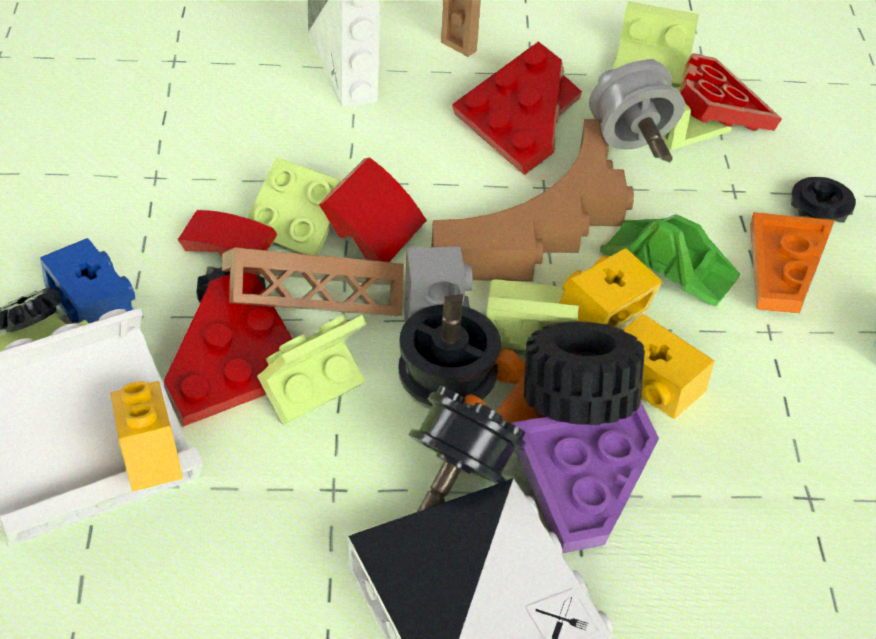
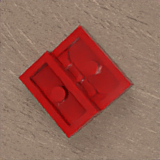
[319,157,427,262]

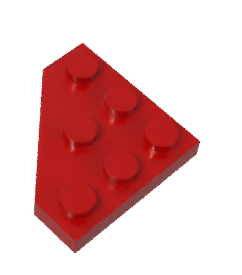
[452,41,564,175]
[679,53,783,131]
[164,273,293,427]

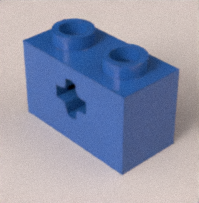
[40,238,135,324]

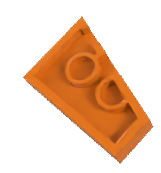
[750,212,835,314]

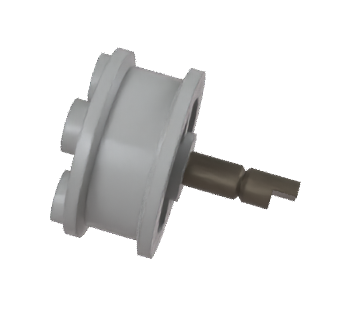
[589,59,685,163]

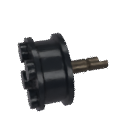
[398,294,501,406]
[408,385,526,512]

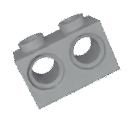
[404,246,473,322]

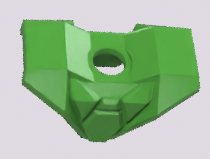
[600,214,740,306]

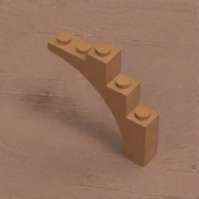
[431,119,634,281]

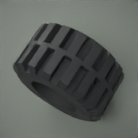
[524,321,645,425]

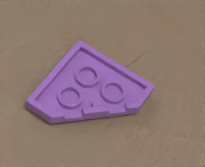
[512,402,659,553]

